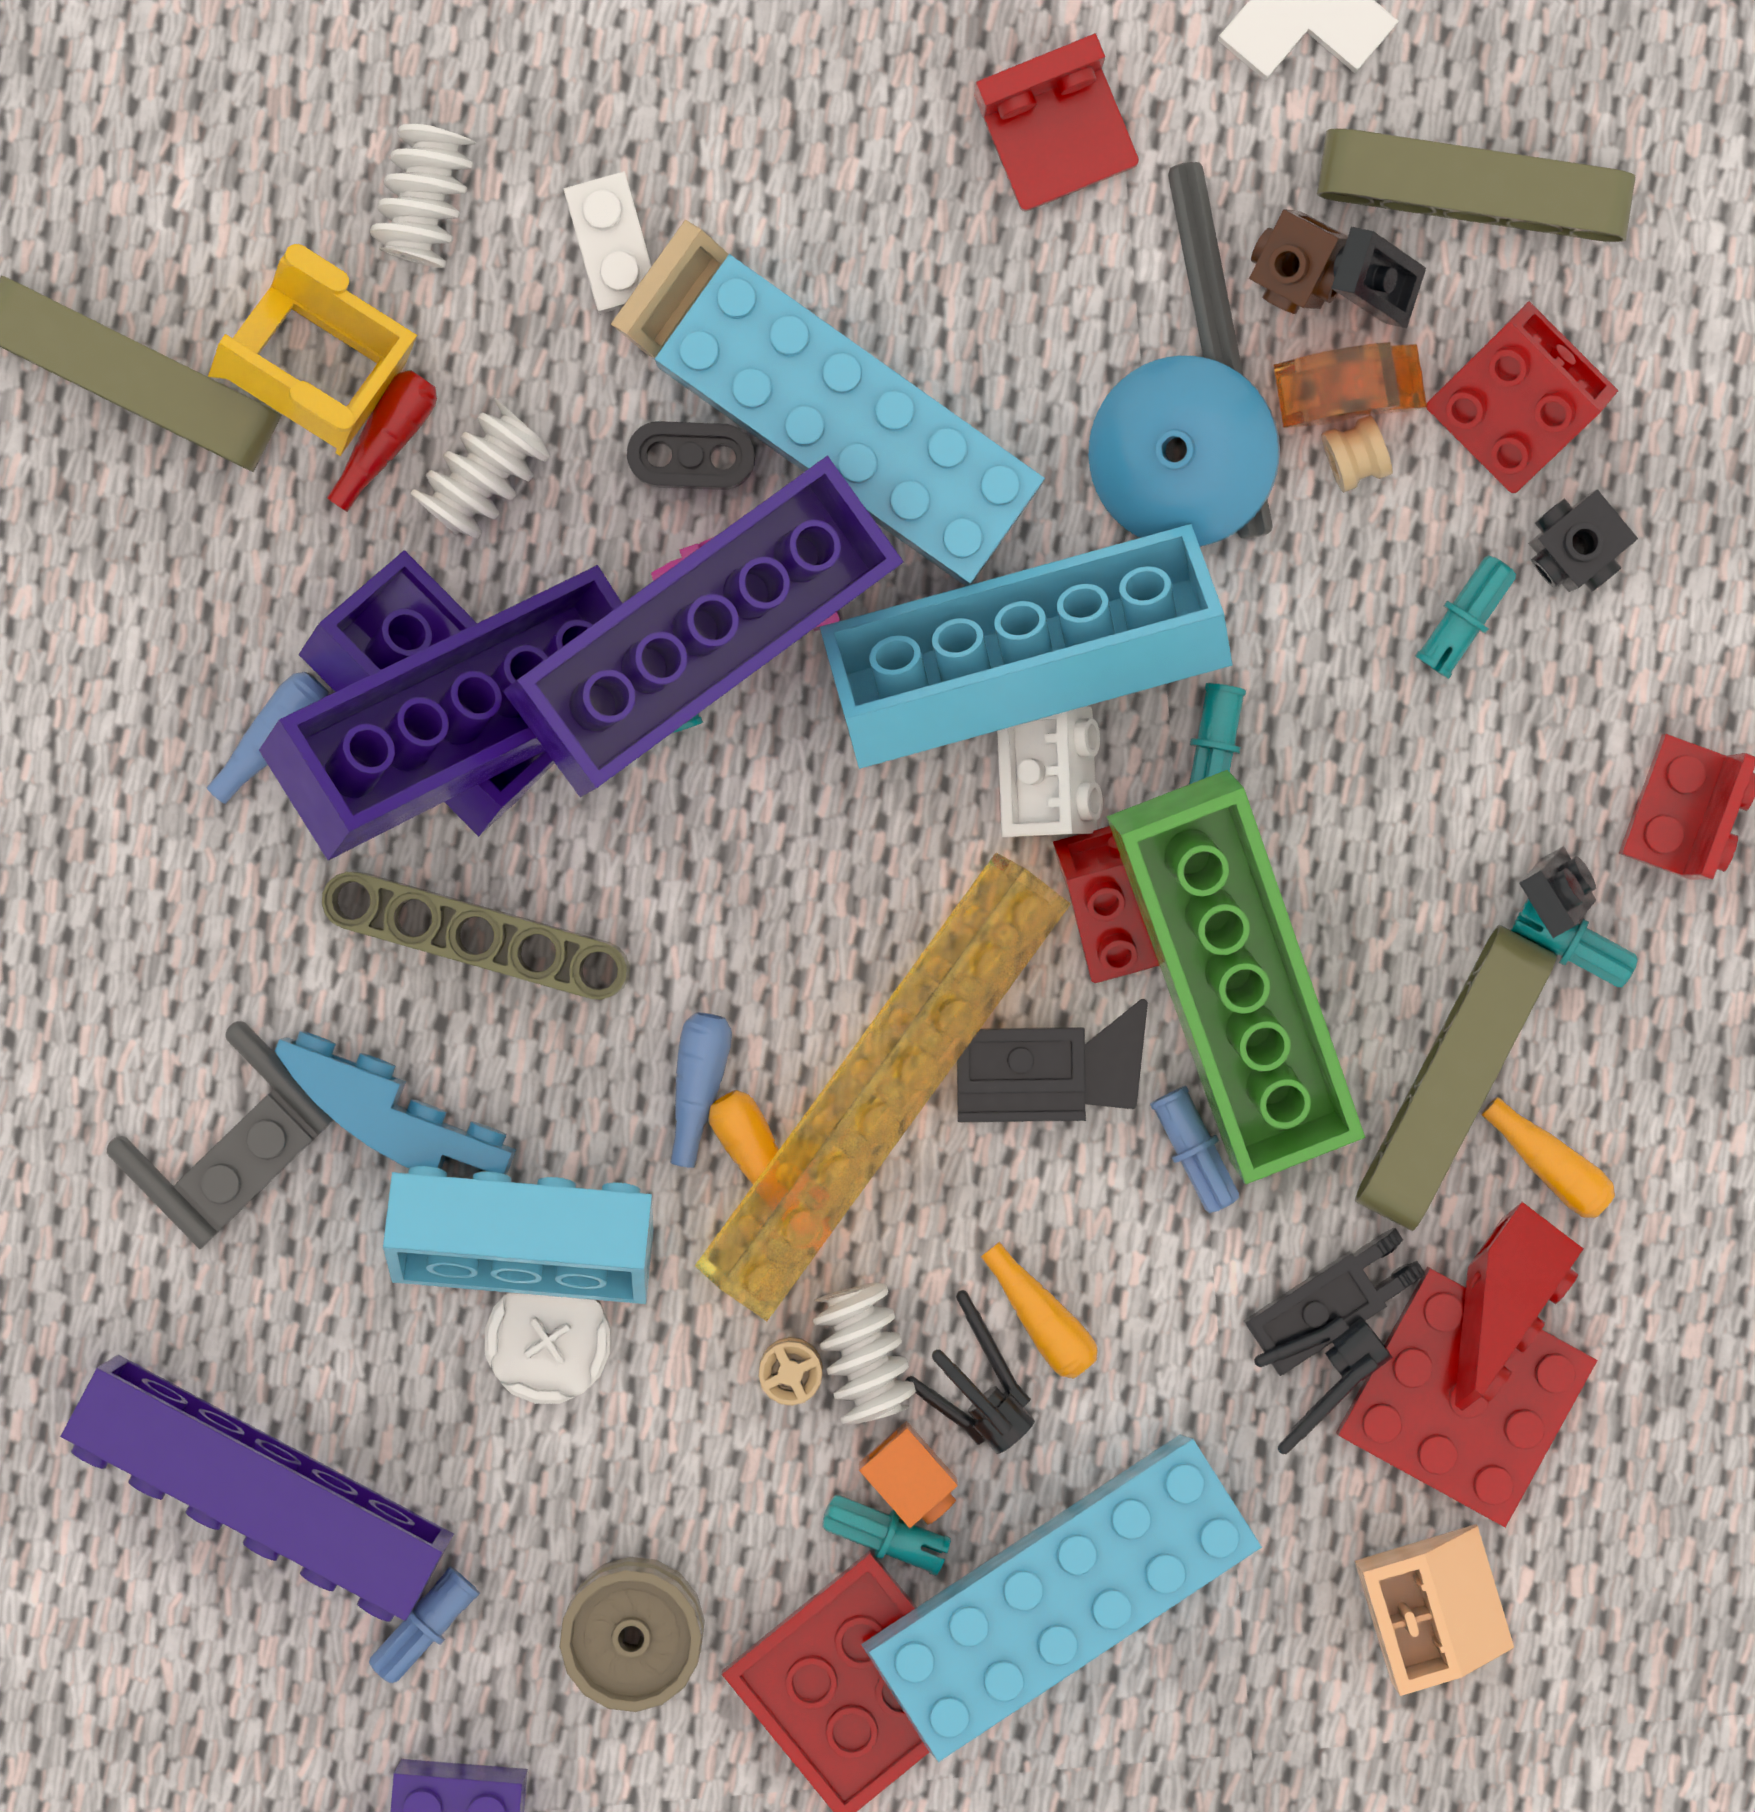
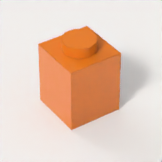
[859,1421,958,1528]

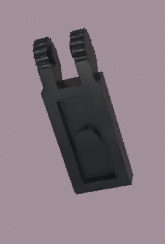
[1244,1228,1425,1376]

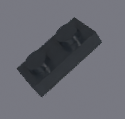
[1331,227,1426,328]
[1519,846,1596,938]

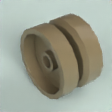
[559,1557,705,1712]

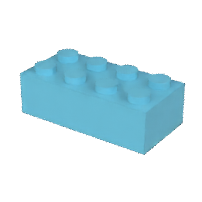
[383,1166,654,1304]

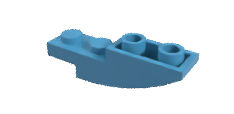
[275,1031,516,1175]

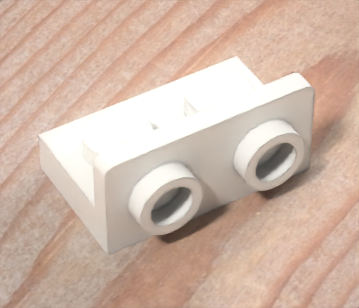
[997,706,1103,837]

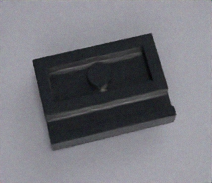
[956,1027,1086,1122]

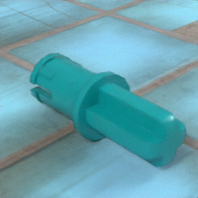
[1415,555,1516,679]
[1189,683,1246,784]
[1511,899,1638,987]
[822,1495,951,1576]

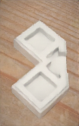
[1218,0,1399,81]

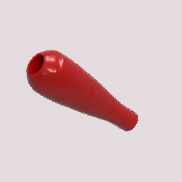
[326,370,437,512]

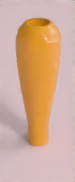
[708,1090,811,1234]
[1481,1096,1615,1218]
[980,1241,1097,1379]

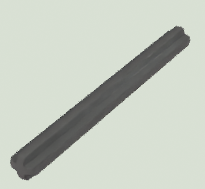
[1168,162,1273,539]

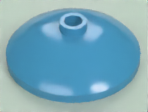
[1088,356,1280,547]

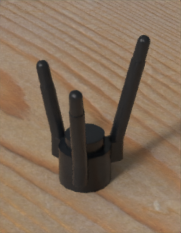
[905,1290,1035,1454]
[1254,1315,1393,1454]

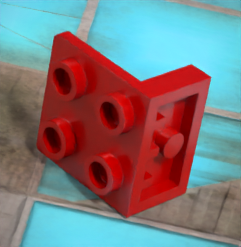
[974,33,1139,212]
[1426,301,1619,493]
[1618,734,1755,880]
[1053,826,1160,983]

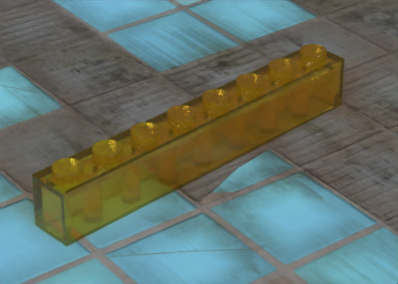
[695,853,1071,1321]

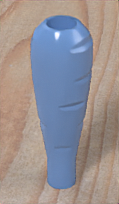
[206,672,329,804]
[670,1012,732,1168]

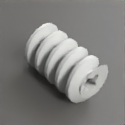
[370,123,477,268]
[410,397,550,539]
[813,1283,916,1425]

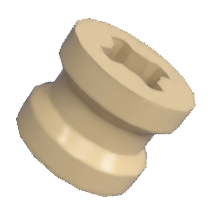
[1321,415,1393,493]
[758,1337,823,1406]

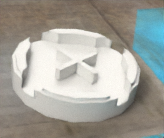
[485,1292,611,1404]

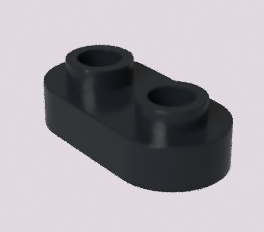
[627,421,755,490]

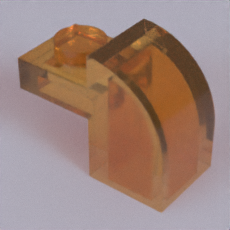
[1274,342,1427,428]

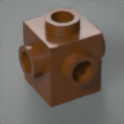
[1249,209,1348,314]

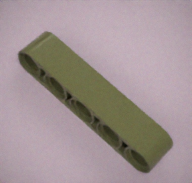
[1317,128,1636,242]
[0,275,282,472]
[322,872,630,1000]
[1355,925,1557,1231]

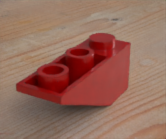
[1454,1202,1584,1411]

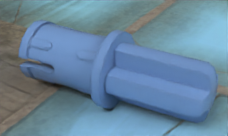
[1150,1086,1239,1213]
[369,1566,480,1683]

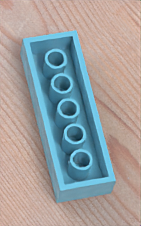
[655,254,1045,586]
[820,524,1233,769]
[861,1434,1262,1762]

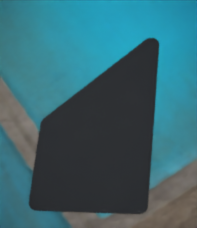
[1085,999,1148,1109]

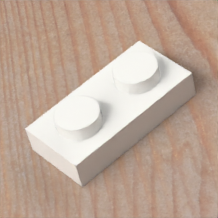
[563,171,652,314]

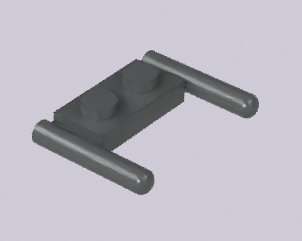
[107,1021,334,1250]

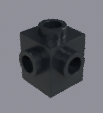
[1528,489,1638,592]

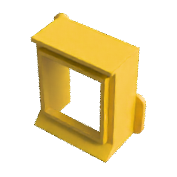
[208,244,417,456]

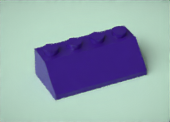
[298,550,555,837]

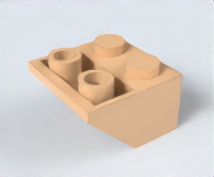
[1355,1524,1514,1696]

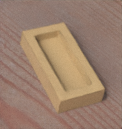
[611,220,729,359]

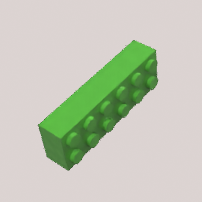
[1106,770,1365,1184]

